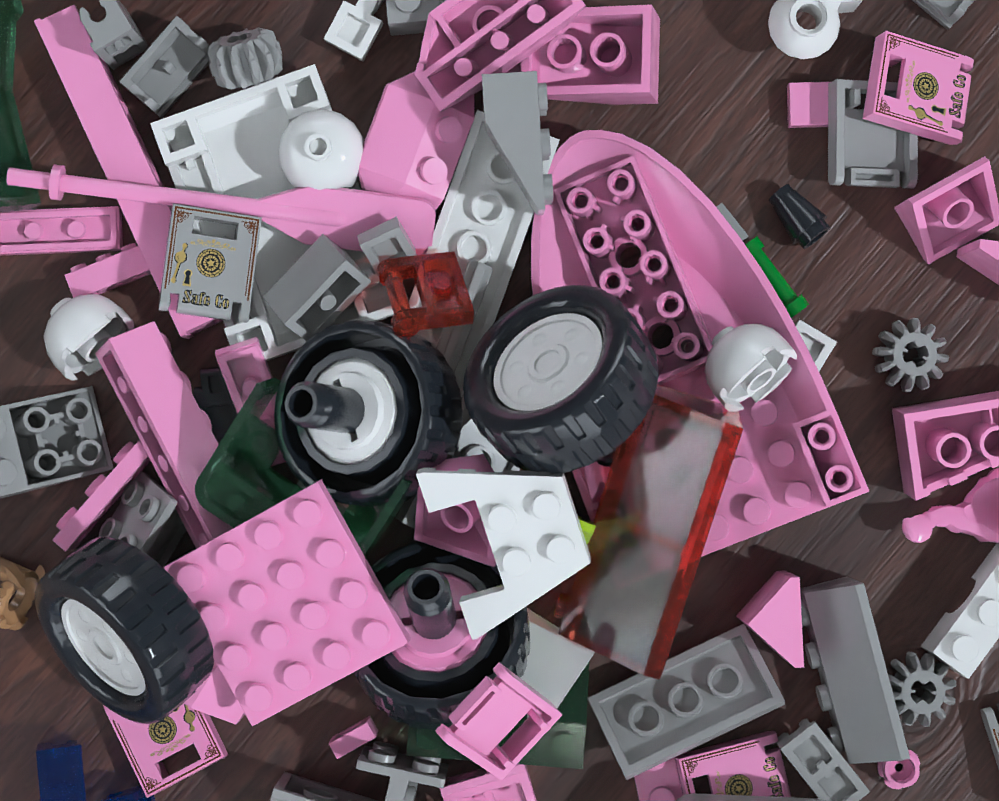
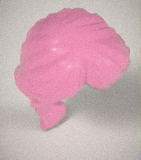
[902,468,999,544]

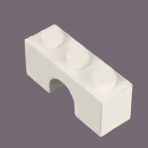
[920,543,999,679]

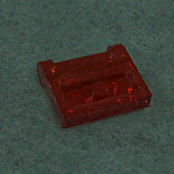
[377,251,474,337]

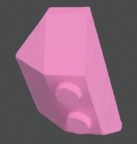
[415,0,586,112]
[358,71,474,210]

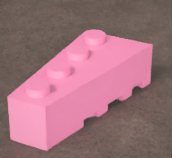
[892,391,999,501]

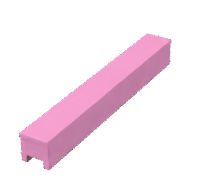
[34,5,223,339]

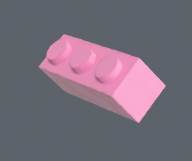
[64,243,151,298]

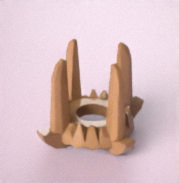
[0,557,45,630]

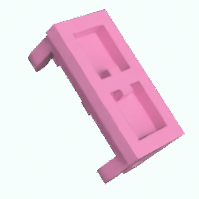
[439,757,537,801]

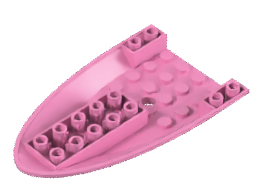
[531,130,869,589]

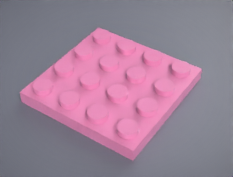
[163,479,411,726]

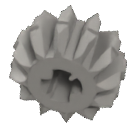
[208,27,283,90]
[872,318,949,392]
[888,652,957,727]

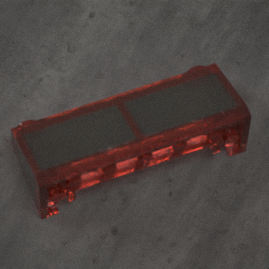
[553,384,744,680]

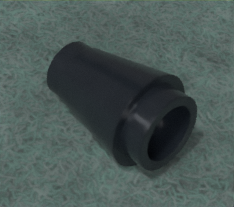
[769,184,831,249]

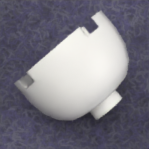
[278,109,364,190]
[44,294,134,381]
[705,324,797,412]

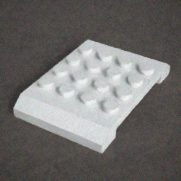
[150,64,404,361]

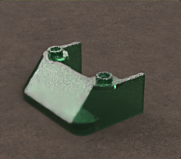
[195,377,413,557]

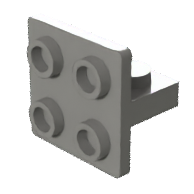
[99,471,186,567]
[356,741,449,801]

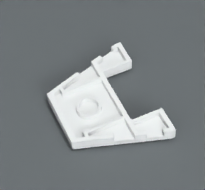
[416,468,591,640]

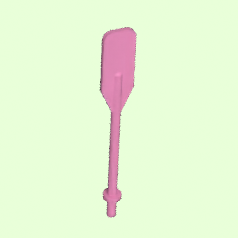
[7,164,436,258]

